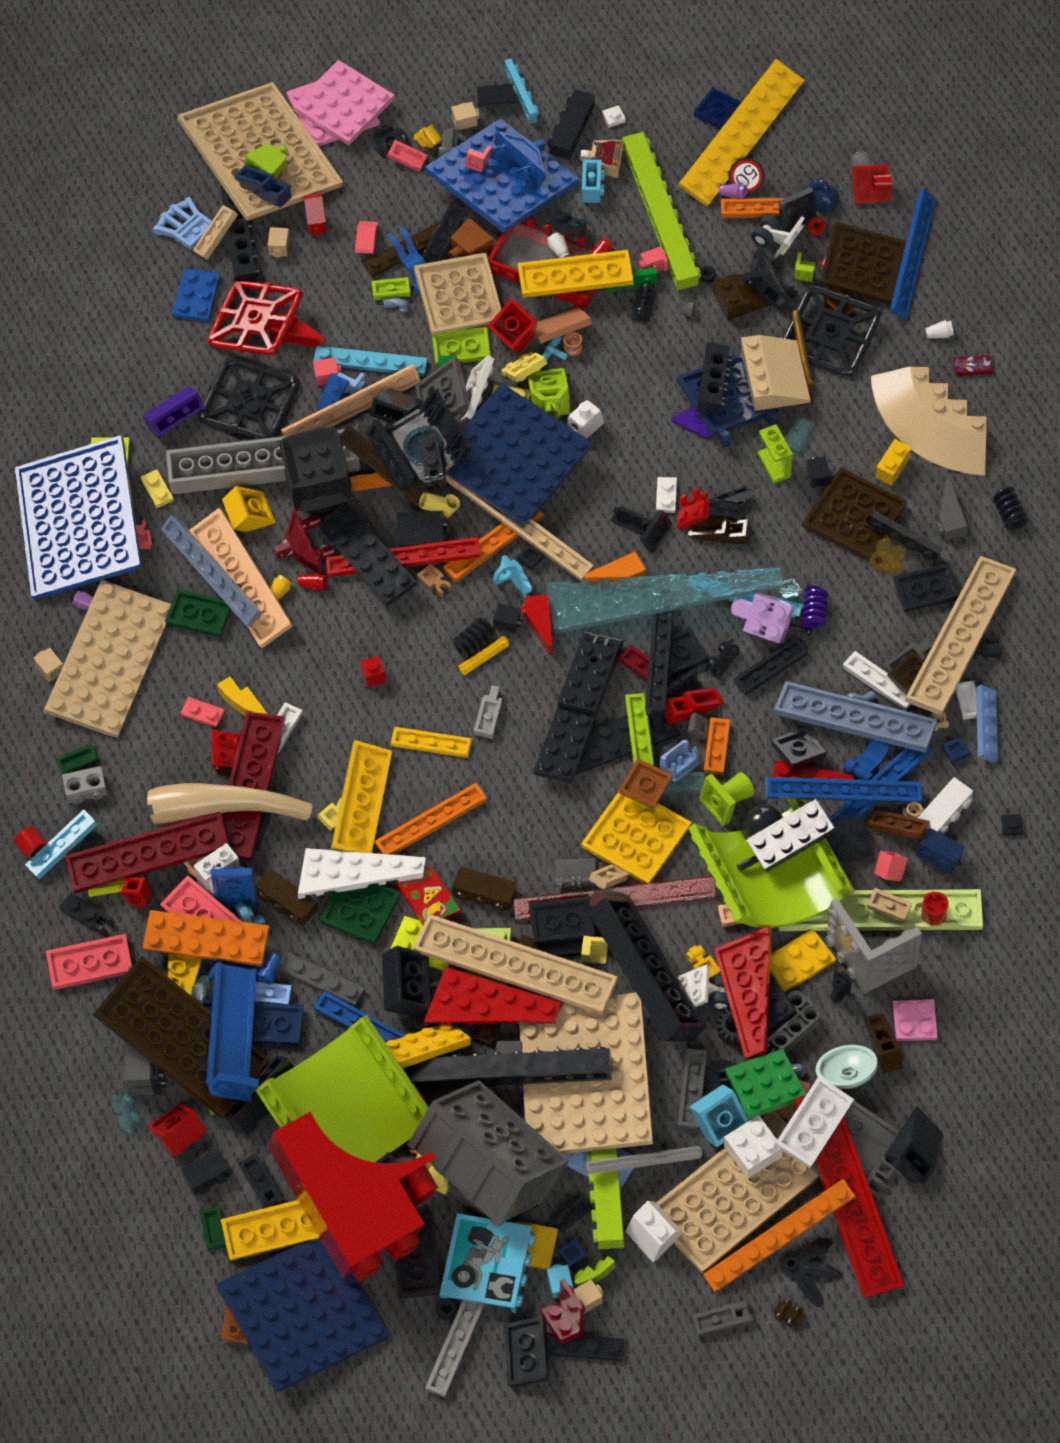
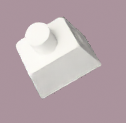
[567,400,604,438]

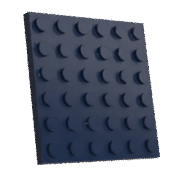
[445,383,593,528]
[216,1238,390,1393]

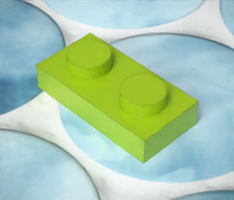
[372,277,411,300]

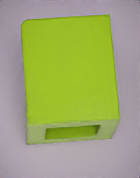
[794,252,816,282]

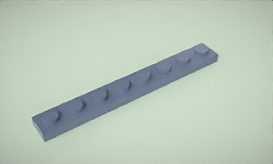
[161,515,262,627]

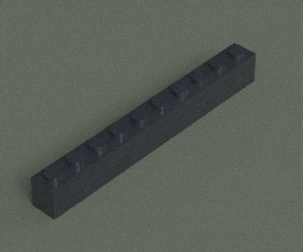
[403,1047,612,1090]

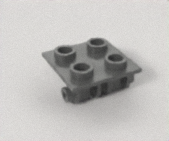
[555,858,597,896]

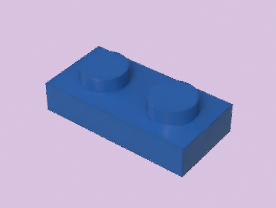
[317,373,350,410]

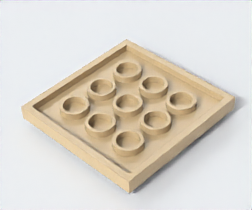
[414,253,501,335]

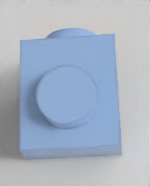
[338,372,366,394]

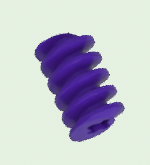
[801,585,829,629]

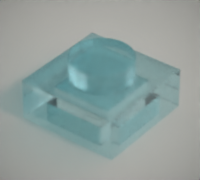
[776,578,802,601]

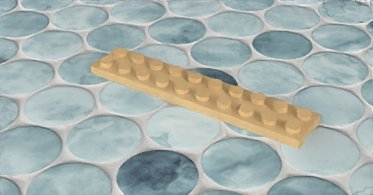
[905,556,1016,716]
[413,914,618,1015]

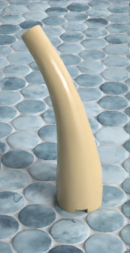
[147,783,312,827]

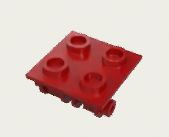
[211,730,241,772]

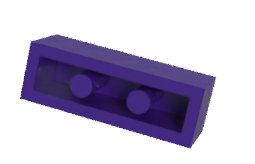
[142,386,205,437]

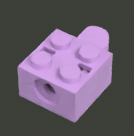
[731,592,796,644]

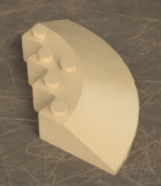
[871,367,986,476]

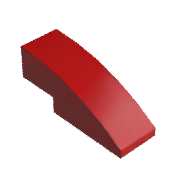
[664,687,725,724]

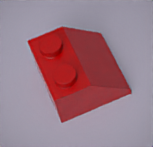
[487,298,538,353]
[147,1103,207,1156]

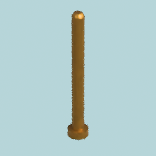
[792,310,816,389]

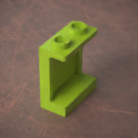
[758,424,793,484]

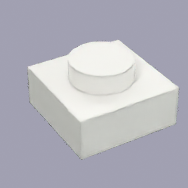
[602,105,626,128]

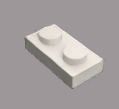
[656,477,677,513]

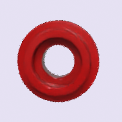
[807,217,826,235]

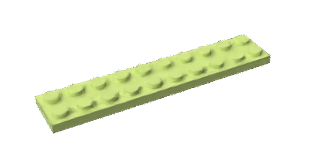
[779,889,983,931]

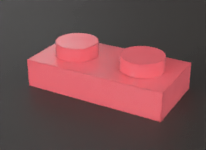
[180,697,225,728]

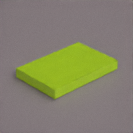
[432,326,491,366]

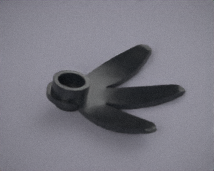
[780,1238,843,1308]

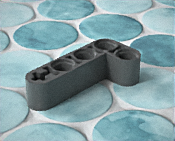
[756,991,820,1058]

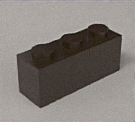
[452,866,517,911]
[255,869,319,927]

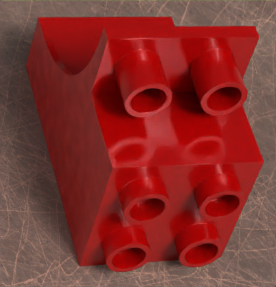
[268,1112,439,1282]

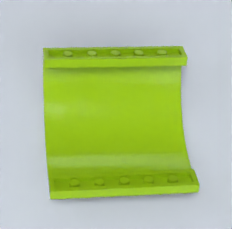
[689,799,855,928]
[256,1015,428,1162]

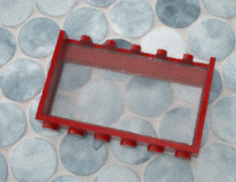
[488,218,615,308]

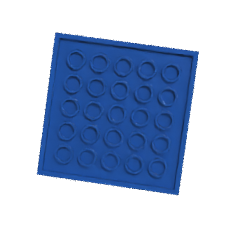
[425,119,579,233]

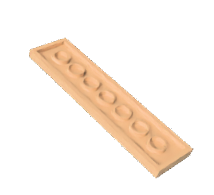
[189,508,293,648]

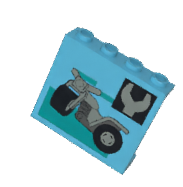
[440,1213,536,1313]

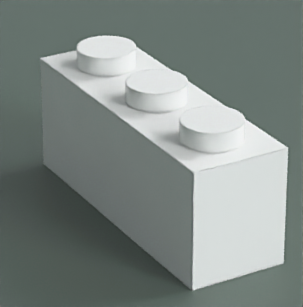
[918,777,973,835]

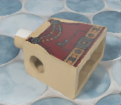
[580,140,623,178]

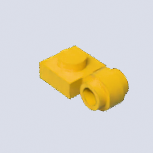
[686,945,721,981]

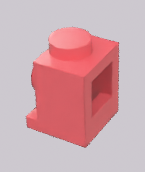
[638,246,668,272]

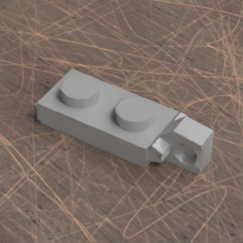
[473,685,502,739]

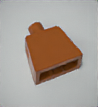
[448,218,494,259]

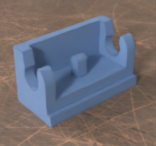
[660,740,700,782]

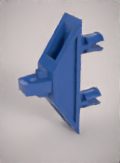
[490,130,546,185]

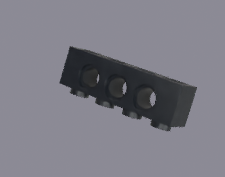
[696,342,732,416]

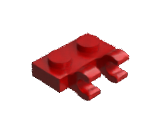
[677,488,710,530]

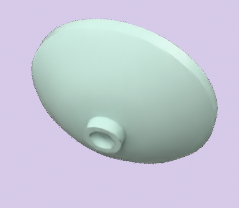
[816,1045,878,1090]

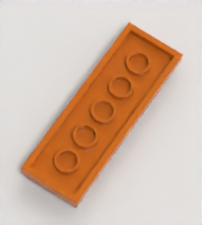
[142,910,270,966]

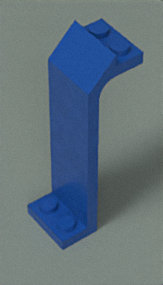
[206,962,259,1102]

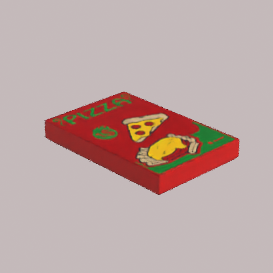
[396,866,461,926]

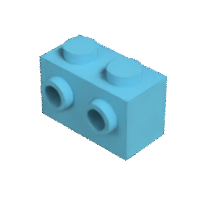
[582,160,605,203]

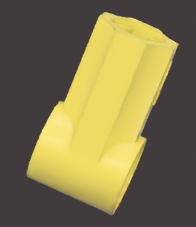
[419,492,460,518]

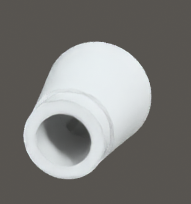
[547,233,570,258]
[926,320,954,339]

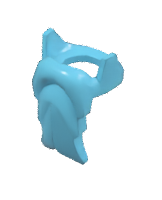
[493,555,532,599]

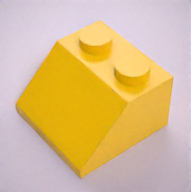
[222,486,276,532]

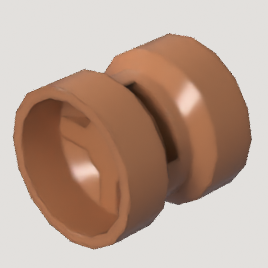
[563,332,582,357]

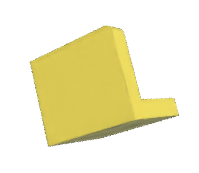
[581,936,608,964]

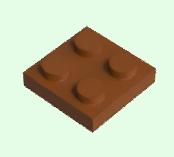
[619,758,673,810]

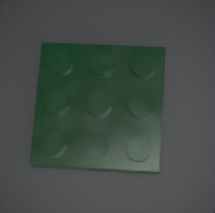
[320,883,401,945]

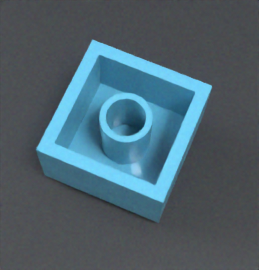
[689,1085,749,1147]

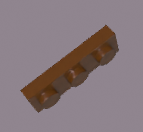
[867,810,931,840]

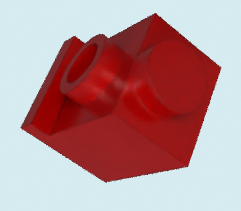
[121,877,152,908]

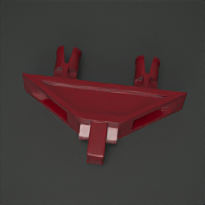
[274,508,335,573]

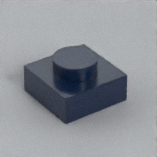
[942,737,970,764]
[558,1239,587,1269]

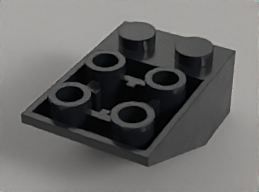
[884,1106,942,1184]

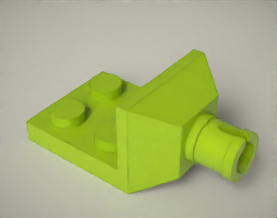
[527,368,570,419]

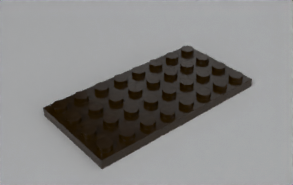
[93,956,269,1119]

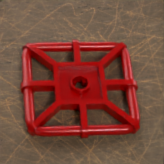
[207,280,303,355]

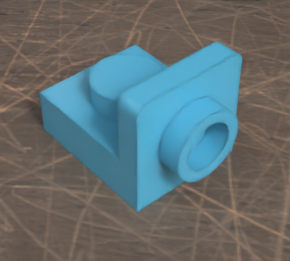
[234,902,266,924]

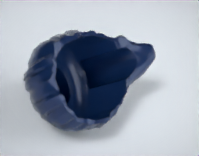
[802,179,840,213]

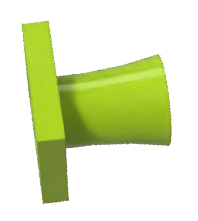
[699,772,754,827]

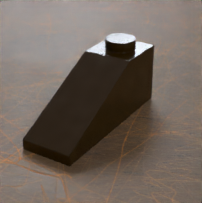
[863,1013,903,1074]

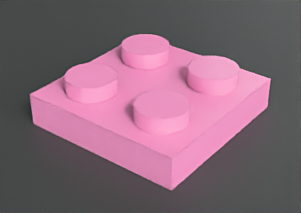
[893,999,937,1041]

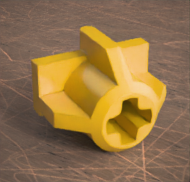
[414,124,442,148]

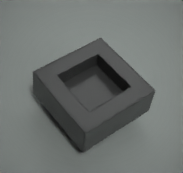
[688,713,709,739]

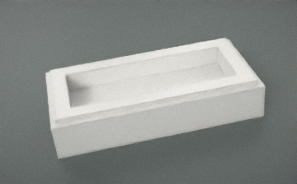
[955,680,977,720]

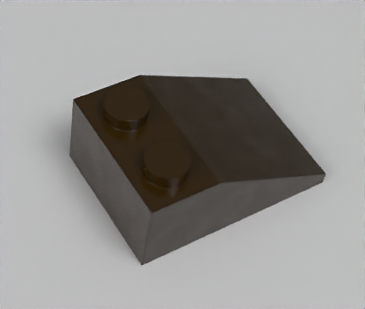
[713,274,772,321]

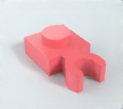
[136,520,152,550]

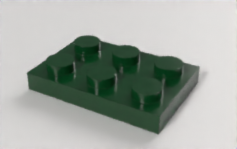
[165,589,231,638]

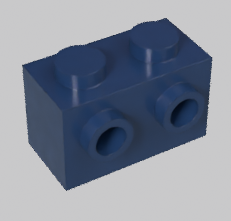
[915,828,966,874]

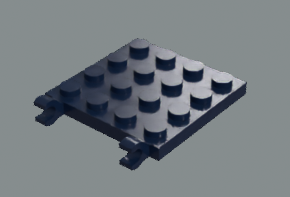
[676,354,780,447]

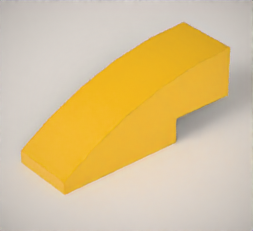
[217,677,267,716]

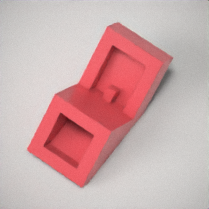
[355,221,378,254]

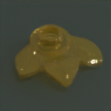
[869,537,906,574]

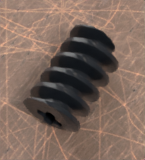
[993,486,1028,530]
[453,618,496,659]

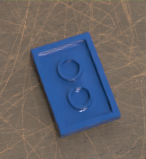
[172,268,221,322]
[211,867,257,910]

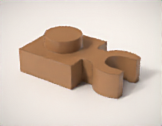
[417,564,451,597]

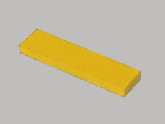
[391,727,472,758]

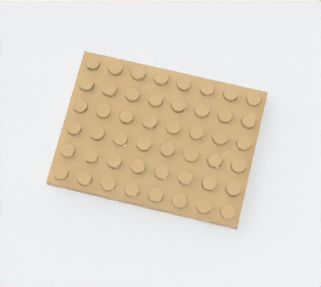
[177,82,343,221]
[519,992,653,1154]

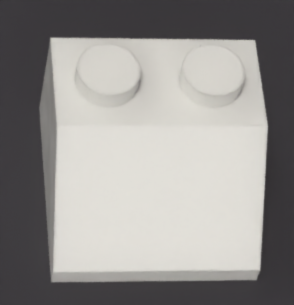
[626,1201,683,1262]

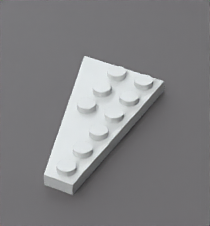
[298,848,426,899]

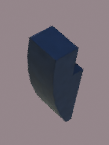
[234,165,292,208]

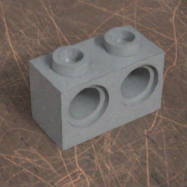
[62,766,107,804]

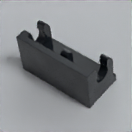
[477,83,515,109]

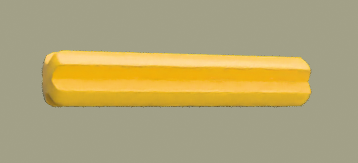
[459,636,509,675]

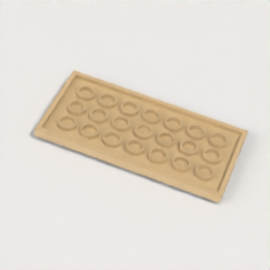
[44,580,171,738]
[657,1111,820,1274]

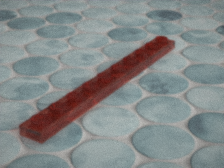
[513,875,716,920]

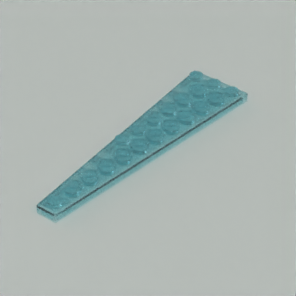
[545,568,784,634]

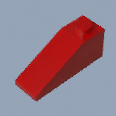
[269,312,325,348]
[522,595,553,654]

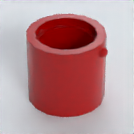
[14,826,48,860]
[921,892,949,926]

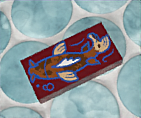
[953,355,993,376]

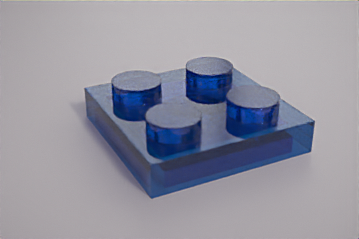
[694,88,742,130]

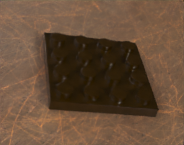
[819,221,906,304]
[802,467,907,561]

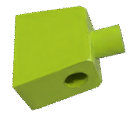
[244,143,288,181]

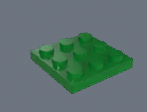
[725,1049,806,1120]

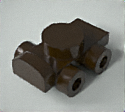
[773,1298,805,1327]

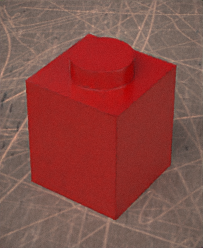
[360,655,386,688]

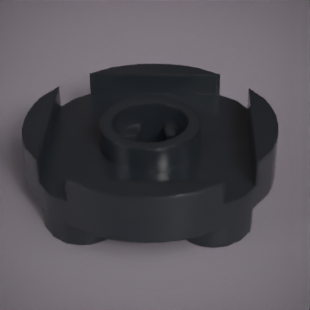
[550,212,587,236]

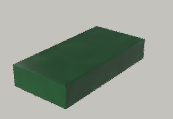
[56,744,100,774]
[199,1206,227,1251]

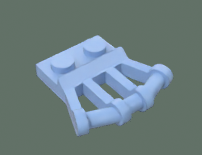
[152,197,212,251]

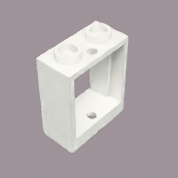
[194,843,240,897]

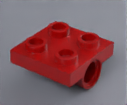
[851,164,892,204]

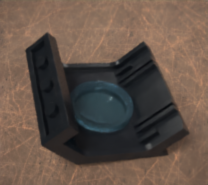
[366,390,473,490]

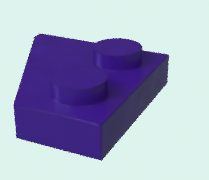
[671,406,712,440]

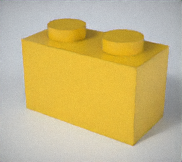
[875,439,911,486]

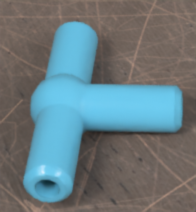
[541,336,568,361]

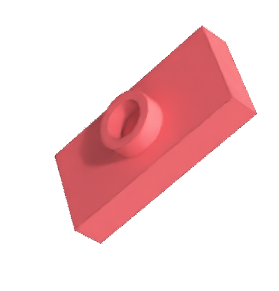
[387,140,428,172]

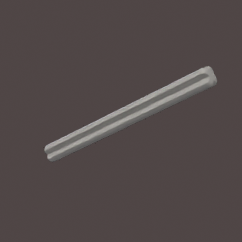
[585,1146,702,1174]

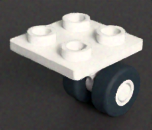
[751,215,805,258]
[678,965,731,1011]

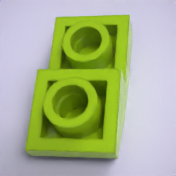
[574,1256,615,1288]

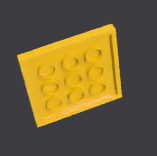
[581,792,692,886]

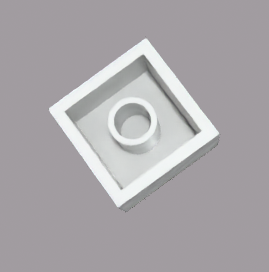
[724,1116,783,1179]

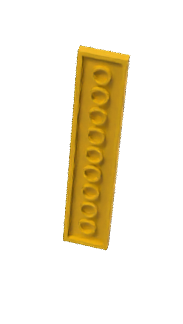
[678,59,805,207]

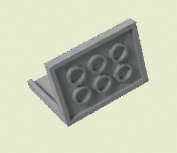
[825,898,922,994]

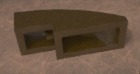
[688,517,752,544]

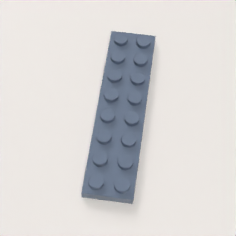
[774,681,937,753]

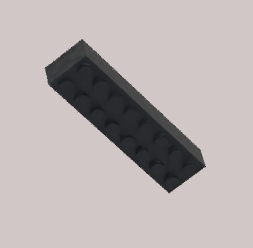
[589,897,707,1042]

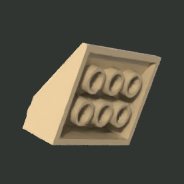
[741,335,810,411]

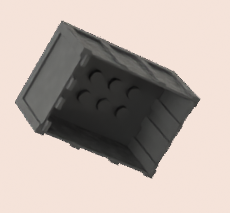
[407,1081,569,1227]

